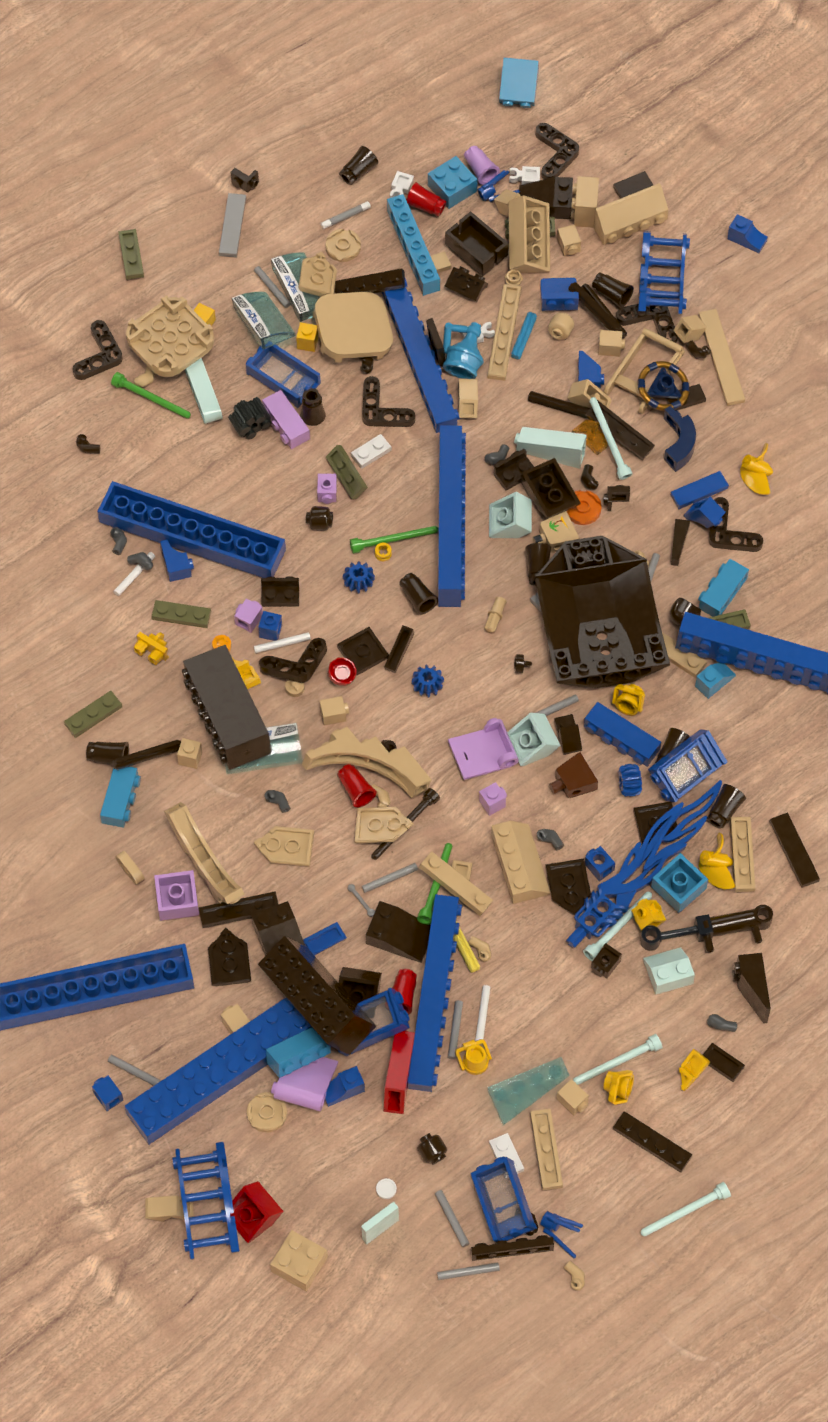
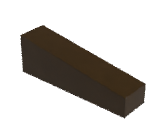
[671,519,691,566]
[384,625,414,673]

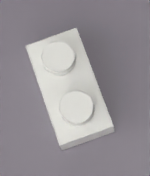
[351,434,392,469]
[489,1133,524,1179]

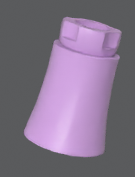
[464,146,500,185]

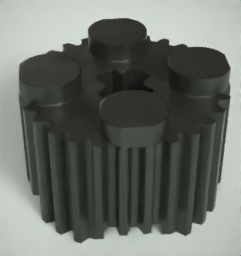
[228,397,271,440]

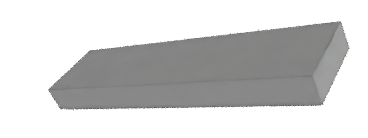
[219,193,246,258]

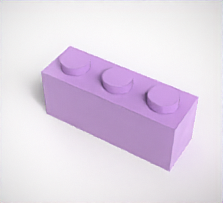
[262,390,310,449]

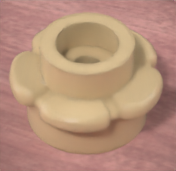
[505,270,523,286]

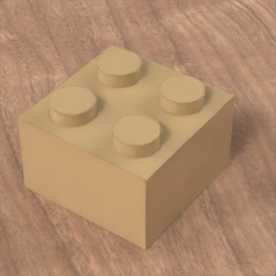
[571,176,599,228]
[270,1230,328,1292]

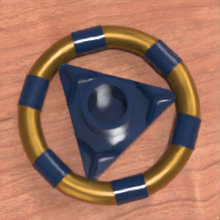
[638,361,690,411]

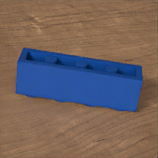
[584,702,661,767]

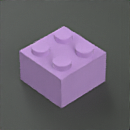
[154,870,199,921]

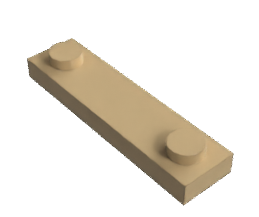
[662,632,707,678]
[730,817,755,892]
[419,852,493,916]
[530,1109,563,1191]

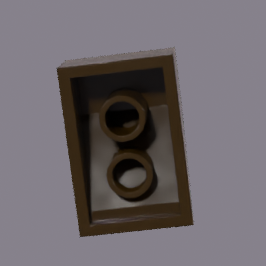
[519,177,573,219]
[521,458,581,519]
[251,901,305,956]
[366,901,431,963]
[732,953,771,1024]

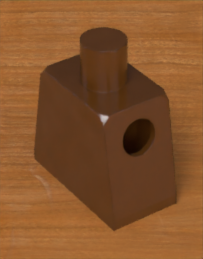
[549,752,598,798]

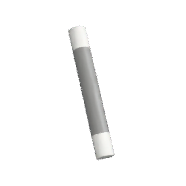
[320,201,371,229]

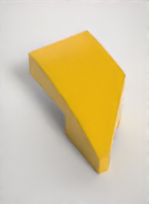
[232,657,261,689]
[679,1049,710,1091]

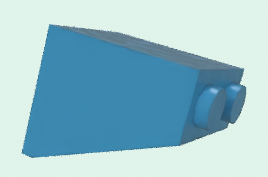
[499,57,539,108]

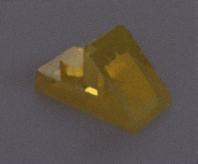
[572,420,609,456]

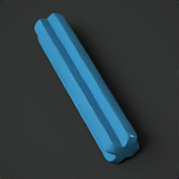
[511,312,537,360]

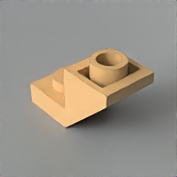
[458,378,478,418]
[145,1196,193,1222]

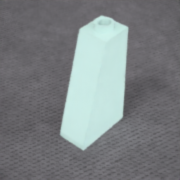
[514,427,587,469]

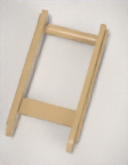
[604,328,685,414]

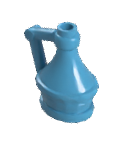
[443,322,484,379]

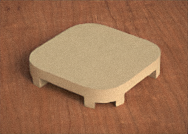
[313,292,393,363]
[126,296,214,377]

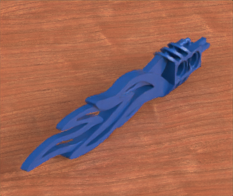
[566,780,722,948]

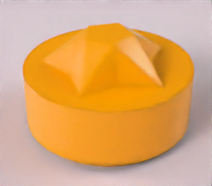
[212,635,231,651]

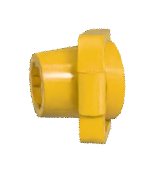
[612,684,645,716]
[455,1039,492,1075]
[603,1070,634,1105]

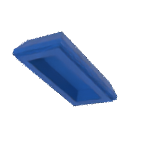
[303,922,347,955]

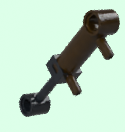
[640,905,773,953]

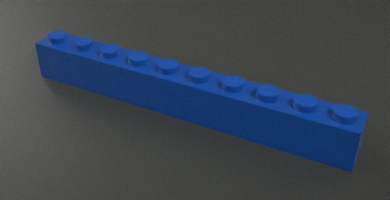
[381,278,460,433]
[408,894,462,1092]

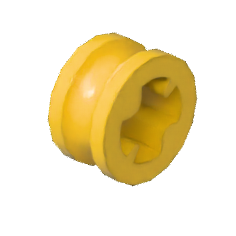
[375,542,392,562]

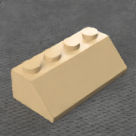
[594,183,668,245]
[509,195,550,273]
[491,821,551,904]

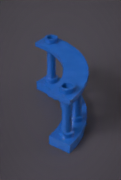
[638,231,690,314]
[172,1142,240,1259]

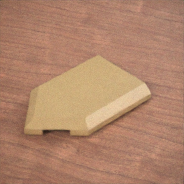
[298,252,337,297]
[355,807,414,843]
[254,826,314,867]

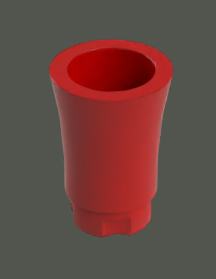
[406,182,446,217]
[337,764,377,808]
[385,969,417,1014]

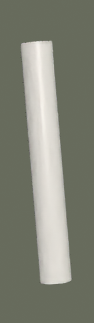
[113,552,155,596]
[254,632,311,653]
[475,985,491,1044]

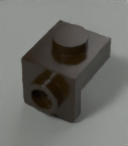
[230,168,259,193]
[603,485,630,511]

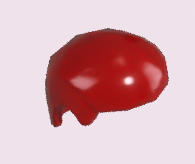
[327,657,357,686]

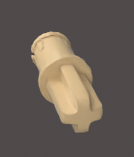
[484,597,507,633]

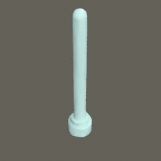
[590,397,633,480]
[583,891,652,961]
[573,1034,663,1085]
[640,1182,731,1236]

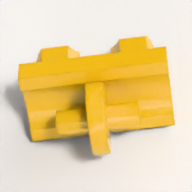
[133,632,169,665]

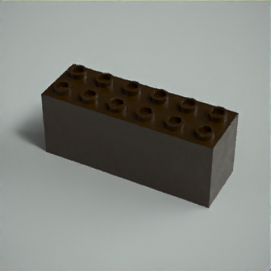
[182,644,272,770]
[258,936,376,1055]

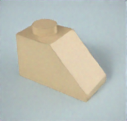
[567,379,612,409]

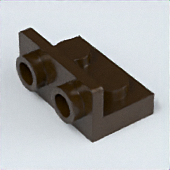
[444,266,488,302]
[494,449,534,491]
[261,576,300,607]

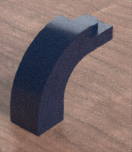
[664,406,696,472]

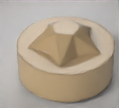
[285,680,305,697]

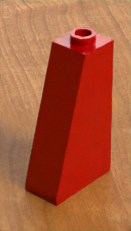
[384,1030,415,1114]

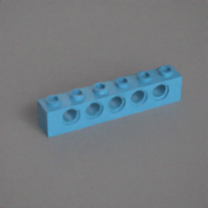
[387,194,440,296]

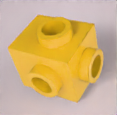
[631,899,666,930]

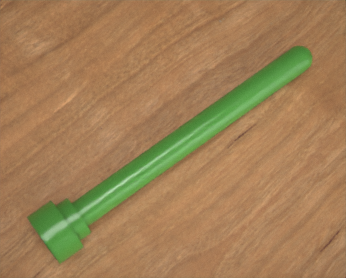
[111,372,191,418]
[350,526,439,554]
[417,843,452,925]

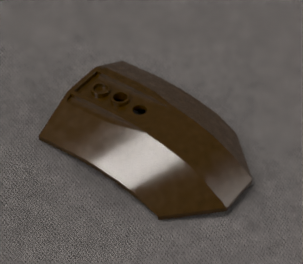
[535,536,670,688]

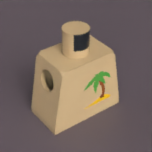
[532,511,580,553]

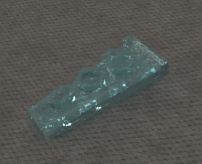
[487,1057,569,1126]

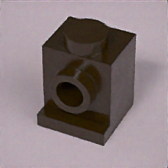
[591,943,622,979]

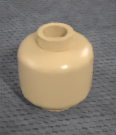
[548,313,574,340]

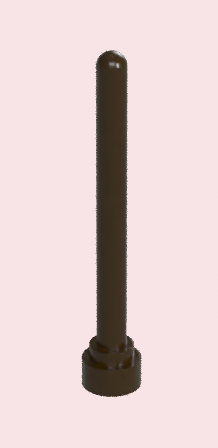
[371,788,440,860]

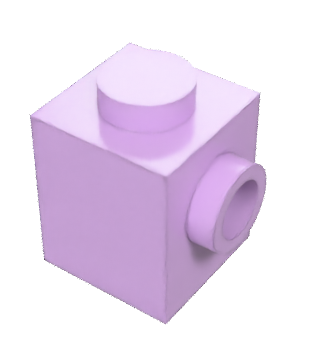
[317,474,337,504]
[234,599,263,633]
[479,782,507,816]

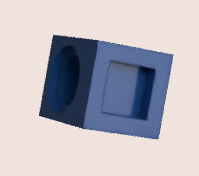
[258,611,283,641]
[585,846,615,882]
[92,1075,123,1111]

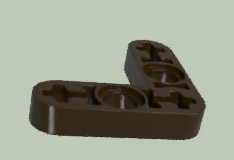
[536,123,579,179]
[616,304,678,347]
[72,320,123,380]
[362,376,416,427]
[709,497,763,552]
[259,638,327,683]

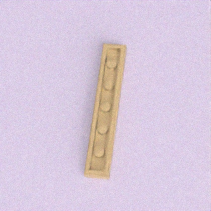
[487,284,522,381]
[698,309,745,406]

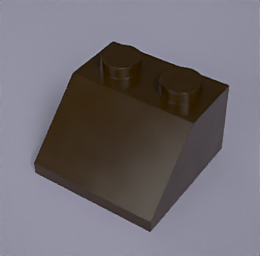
[339,967,382,1018]

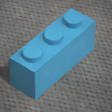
[698,559,749,617]
[100,767,141,828]
[266,1027,331,1078]

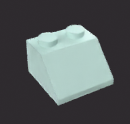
[489,492,532,538]
[507,713,561,766]
[643,947,695,995]

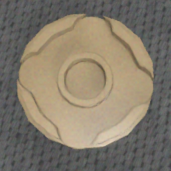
[325,229,361,262]
[247,1092,287,1133]

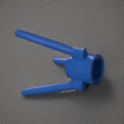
[477,170,520,202]
[540,1211,583,1258]

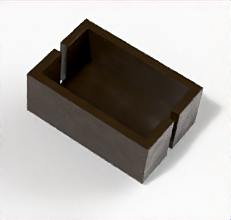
[445,211,509,276]

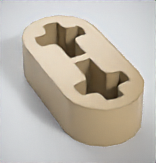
[115,851,145,885]

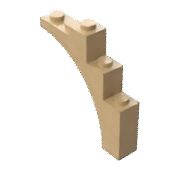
[302,727,432,798]
[164,802,245,904]

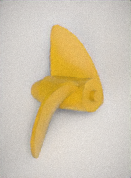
[740,443,773,495]
[699,833,735,889]

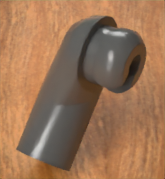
[485,444,509,465]
[110,527,127,555]
[127,552,153,570]
[264,790,291,813]
[537,829,564,850]
[707,1014,737,1032]

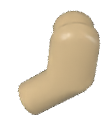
[469,936,491,961]
[564,1261,585,1291]

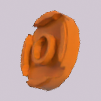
[567,490,602,525]

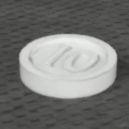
[376,1178,397,1199]

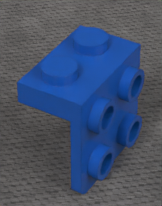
[541,278,579,311]

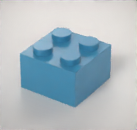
[428,156,477,209]
[651,853,708,913]

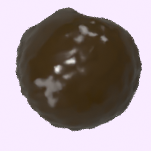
[670,598,701,626]

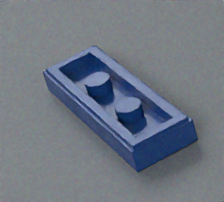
[670,471,729,509]

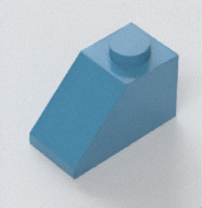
[695,663,736,699]

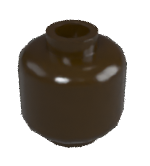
[306,506,333,531]
[417,1133,448,1165]

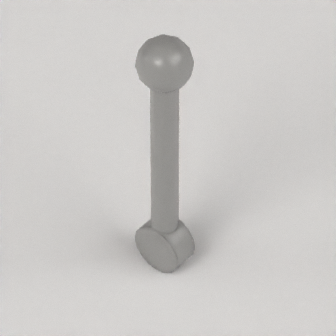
[348,884,375,917]

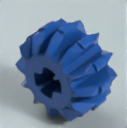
[343,561,375,594]
[411,664,444,698]
[618,764,642,797]

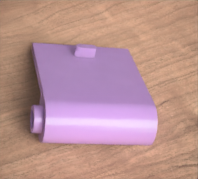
[448,718,519,780]
[271,1057,338,1112]

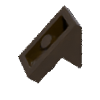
[554,714,582,755]

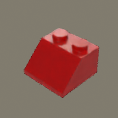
[230,1181,284,1243]

